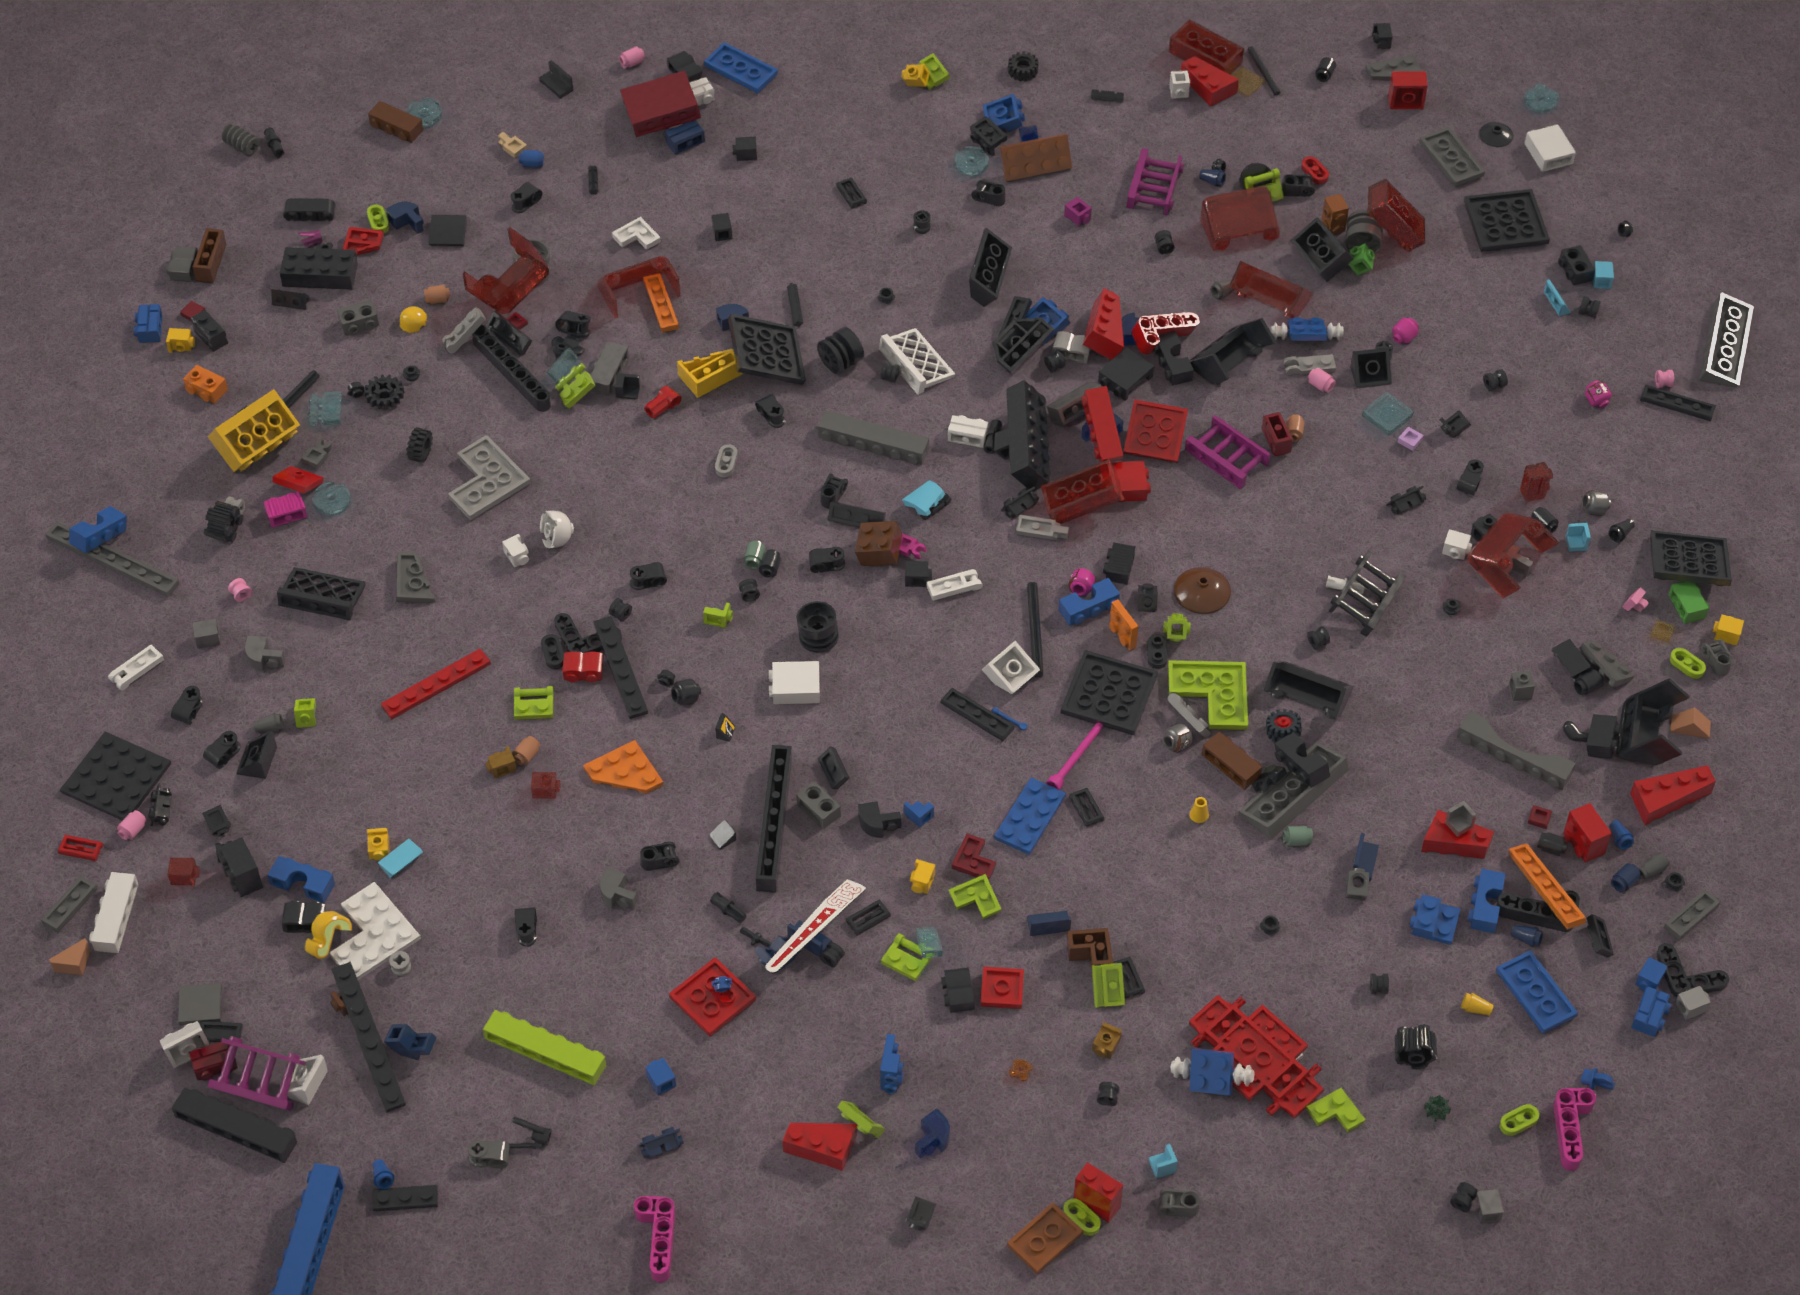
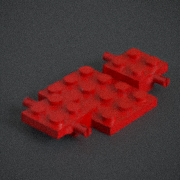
[1189,995,1324,1119]

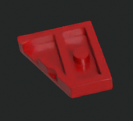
[343,227,384,256]

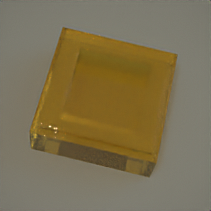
[1651,620,1675,643]

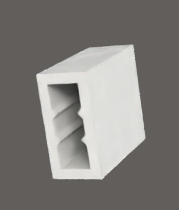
[1525,125,1576,172]
[769,661,820,704]

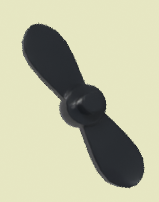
[740,927,772,947]

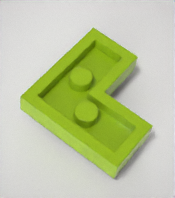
[949,874,1002,919]
[1306,1088,1366,1132]

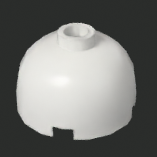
[540,511,574,548]

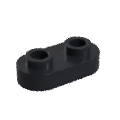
[541,634,564,669]
[1147,634,1168,669]

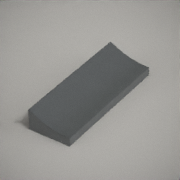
[1699,293,1753,388]
[1239,742,1349,840]

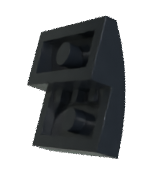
[428,215,467,246]

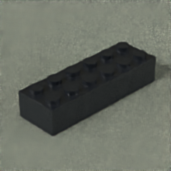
[1006,380,1051,492]

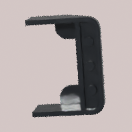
[1189,318,1277,385]
[1263,660,1353,719]
[1616,678,1690,766]

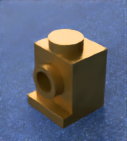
[485,746,517,779]
[1092,1022,1122,1059]

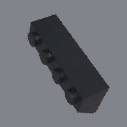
[969,228,1012,307]

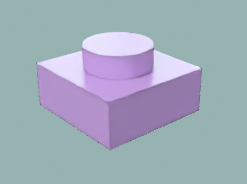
[1398,427,1424,451]

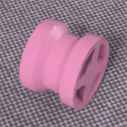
[1655,369,1674,388]
[228,578,252,602]

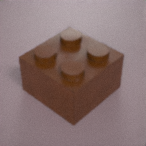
[855,521,903,566]

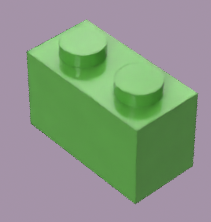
[1668,582,1709,624]

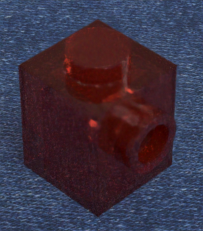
[531,772,561,799]
[167,857,200,886]

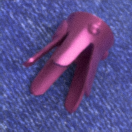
[298,229,326,248]

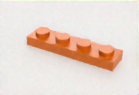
[643,273,679,333]

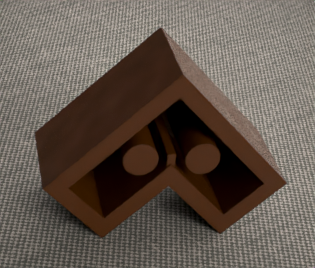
[1067,928,1113,975]

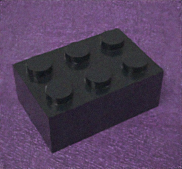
[1291,217,1354,282]

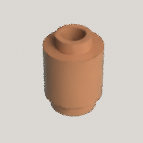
[424,285,450,304]
[1286,414,1305,442]
[512,736,540,765]

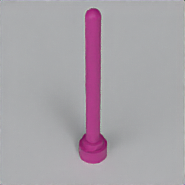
[1046,723,1103,790]

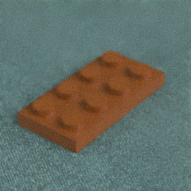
[1000,133,1072,181]

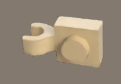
[498,132,527,158]

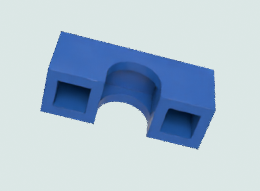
[69,506,127,553]
[1058,578,1120,626]
[267,856,335,903]
[1468,868,1506,933]

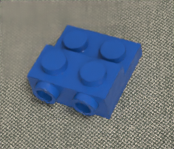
[983,93,1026,132]
[1026,297,1070,345]
[1409,894,1460,945]
[880,1034,904,1094]

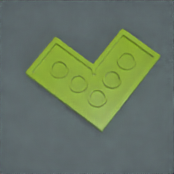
[1168,660,1248,730]

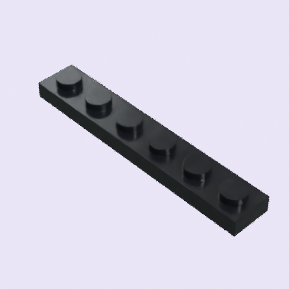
[593,616,648,719]

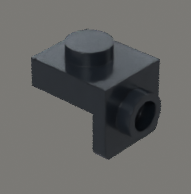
[1439,410,1471,438]
[1138,583,1158,612]
[202,805,231,836]
[905,1196,936,1231]

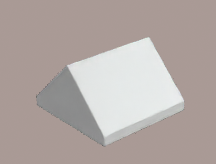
[287,1055,328,1105]

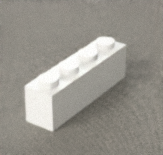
[89,872,138,953]

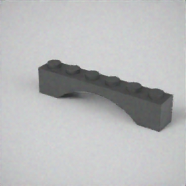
[1457,711,1576,790]

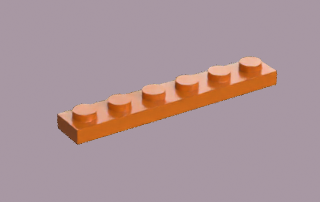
[1509,843,1586,929]

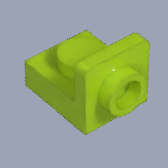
[703,602,733,628]
[294,698,316,728]

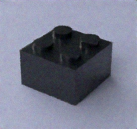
[219,837,263,897]

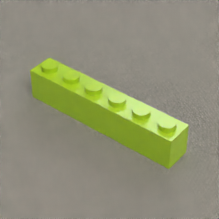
[483,1010,606,1086]

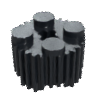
[204,500,244,542]
[1394,1024,1437,1070]

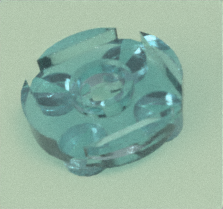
[1524,83,1559,114]
[408,97,442,128]
[954,146,989,176]
[313,482,351,517]

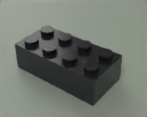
[280,247,358,290]

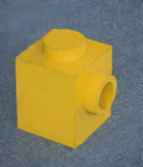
[1712,614,1744,646]

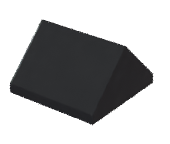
[1350,347,1392,387]
[236,731,277,779]

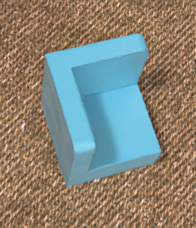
[1593,261,1614,289]
[1565,523,1591,552]
[1148,1144,1178,1179]

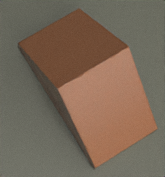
[1670,707,1711,738]
[49,938,91,975]

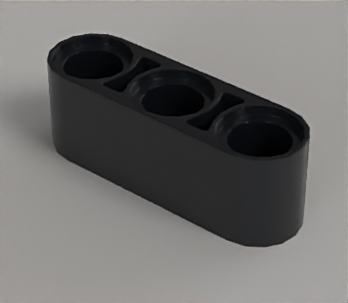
[283,198,336,221]

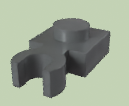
[301,438,332,469]

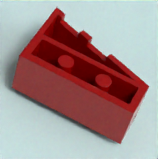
[1181,56,1239,107]
[1421,810,1494,859]
[782,1123,857,1171]

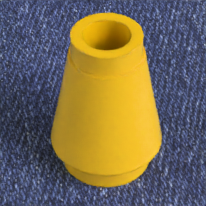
[1189,797,1209,823]
[1461,993,1493,1016]

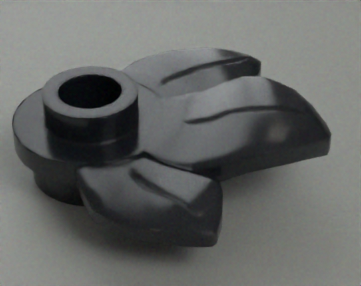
[551,335,585,359]

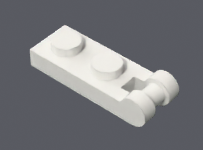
[927,569,983,601]
[108,645,164,691]

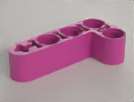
[1553,1088,1597,1171]
[634,1196,675,1283]

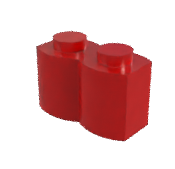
[562,652,604,683]

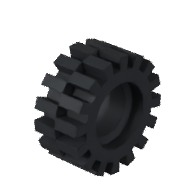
[1008,51,1039,82]
[406,427,433,463]

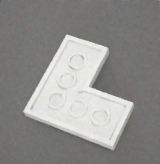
[330,882,421,980]

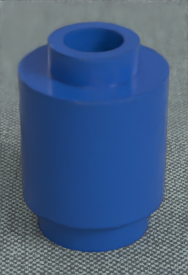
[519,150,544,168]

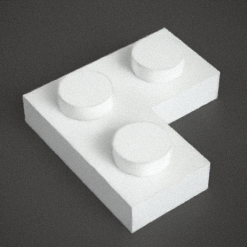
[612,217,661,250]

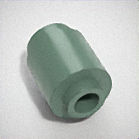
[744,541,766,569]
[1282,826,1313,846]

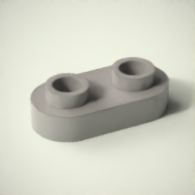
[715,445,738,478]

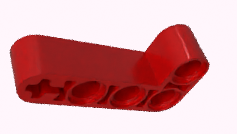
[1132,312,1199,355]

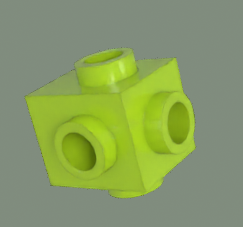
[1163,613,1191,642]

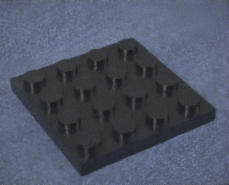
[1464,189,1550,252]
[728,314,806,385]
[1650,530,1732,586]
[1060,650,1158,735]
[60,731,171,821]

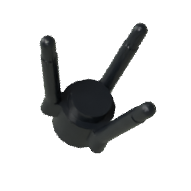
[509,1117,552,1149]

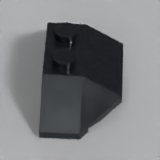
[992,317,1054,374]

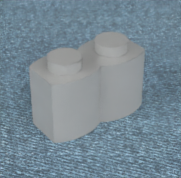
[1052,331,1091,364]

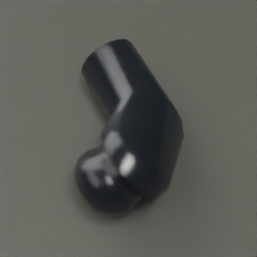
[1563,721,1589,742]

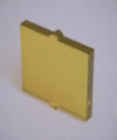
[1232,67,1266,97]

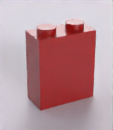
[1099,461,1151,503]
[1073,1162,1123,1223]

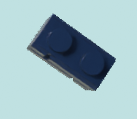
[665,120,705,155]

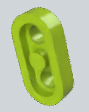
[367,205,389,233]
[1670,648,1706,679]
[1499,1104,1539,1136]
[1063,1199,1101,1236]

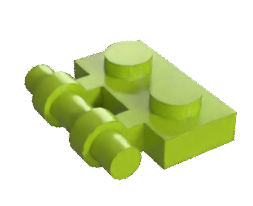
[555,363,596,409]

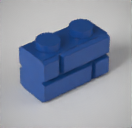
[134,304,163,343]
[1631,987,1671,1037]

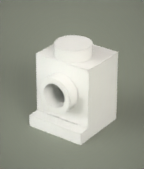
[502,534,529,567]

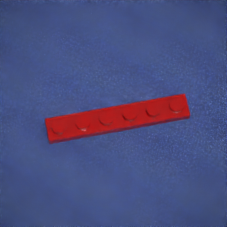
[381,648,491,720]

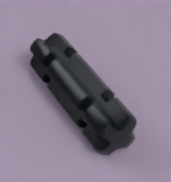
[1091,89,1124,103]
[588,165,599,194]
[920,493,952,520]

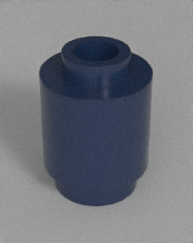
[1611,863,1641,892]

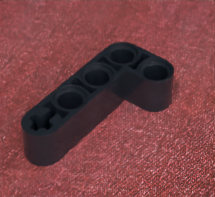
[1496,890,1580,932]

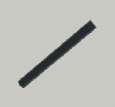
[1247,46,1281,96]

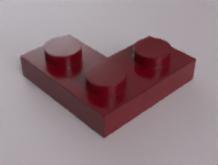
[951,833,996,881]

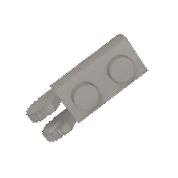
[1284,354,1336,375]
[1167,693,1211,738]

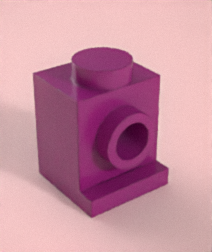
[1064,197,1092,226]

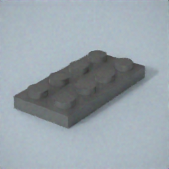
[1419,127,1485,187]

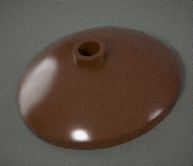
[1174,567,1231,614]

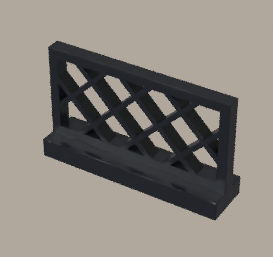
[277,567,366,621]

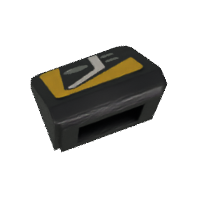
[715,713,735,742]

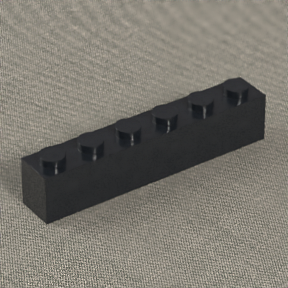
[171,1087,297,1163]

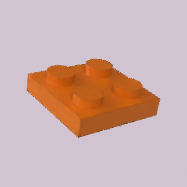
[1109,599,1139,651]

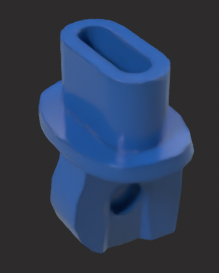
[1581,1068,1615,1090]

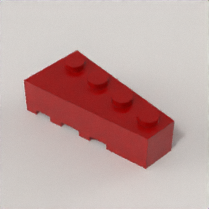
[1082,288,1124,360]
[1081,386,1123,464]
[1630,765,1716,825]

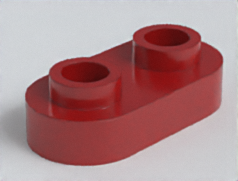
[1301,156,1329,185]

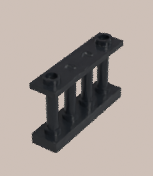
[1329,551,1406,637]

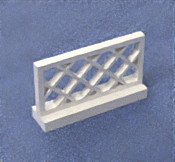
[879,328,955,395]

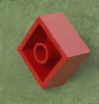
[1388,71,1428,109]
[1563,803,1612,863]

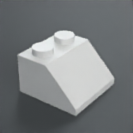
[982,641,1040,694]
[159,1021,210,1068]

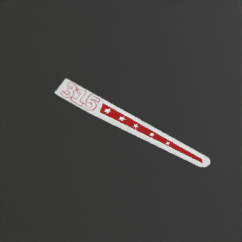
[766,879,866,972]

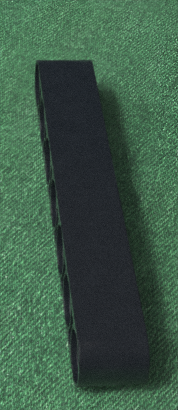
[472,324,551,412]

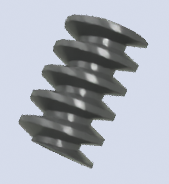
[221,124,260,156]

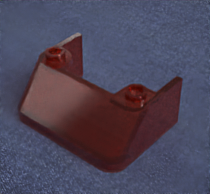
[463,227,549,314]
[597,256,681,318]
[1229,260,1314,318]
[1468,512,1559,598]

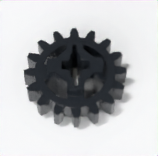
[364,374,404,410]

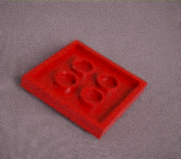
[1123,399,1188,463]
[669,957,756,1037]

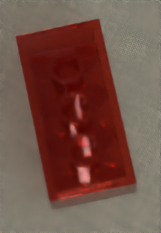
[1169,19,1244,75]
[1367,179,1425,252]
[1041,459,1124,524]

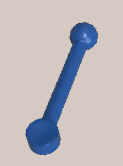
[992,707,1027,731]

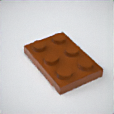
[1007,1202,1083,1275]

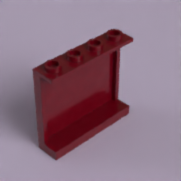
[620,70,701,138]

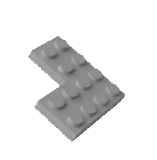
[448,435,531,521]

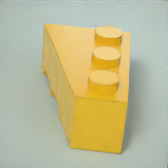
[677,349,743,398]

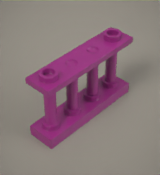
[1126,148,1185,216]
[1185,415,1271,490]
[207,1036,306,1110]

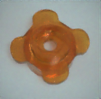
[1009,1059,1033,1081]

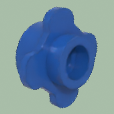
[711,976,732,992]

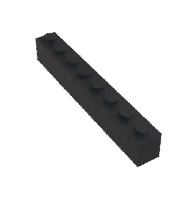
[756,745,792,893]

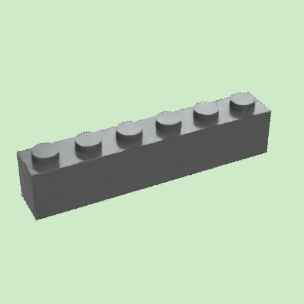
[818,410,929,465]

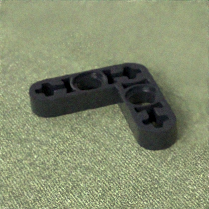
[554,613,622,653]
[1656,943,1729,997]

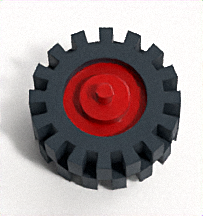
[1266,709,1302,743]

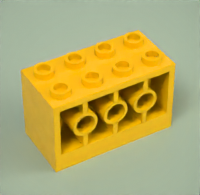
[208,389,300,472]

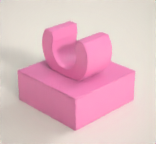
[1622,587,1649,612]

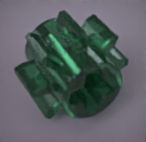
[1424,1094,1451,1122]

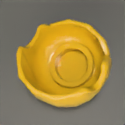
[399,306,427,333]

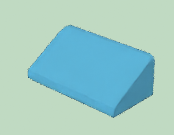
[1544,279,1571,316]
[378,839,423,878]

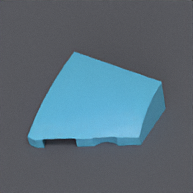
[902,480,945,516]

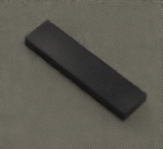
[1640,385,1716,421]
[940,688,1015,742]

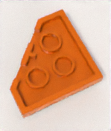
[583,740,664,794]

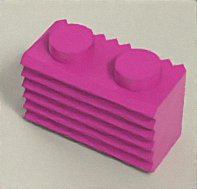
[264,491,307,528]

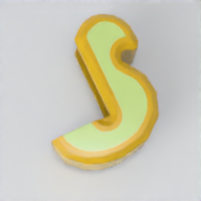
[305,911,352,959]

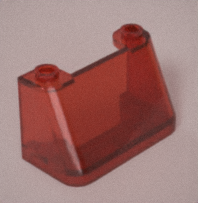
[1200,186,1280,251]

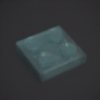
[1362,392,1414,435]

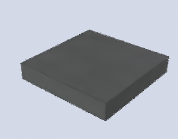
[178,983,222,1025]

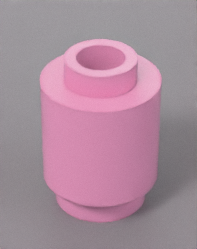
[619,46,645,68]
[1308,368,1336,393]
[117,810,147,840]

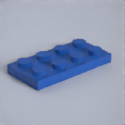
[704,42,778,93]
[994,777,1066,855]
[1496,950,1578,1034]

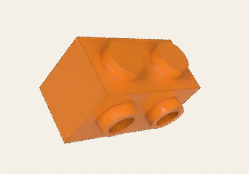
[183,365,228,404]

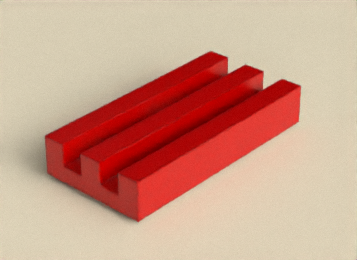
[58,835,103,861]

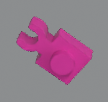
[899,534,927,559]

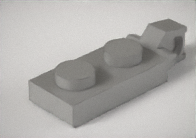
[1016,515,1069,540]

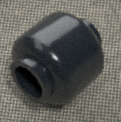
[671,678,701,706]

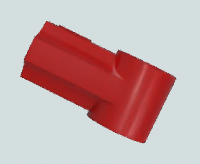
[644,386,682,418]

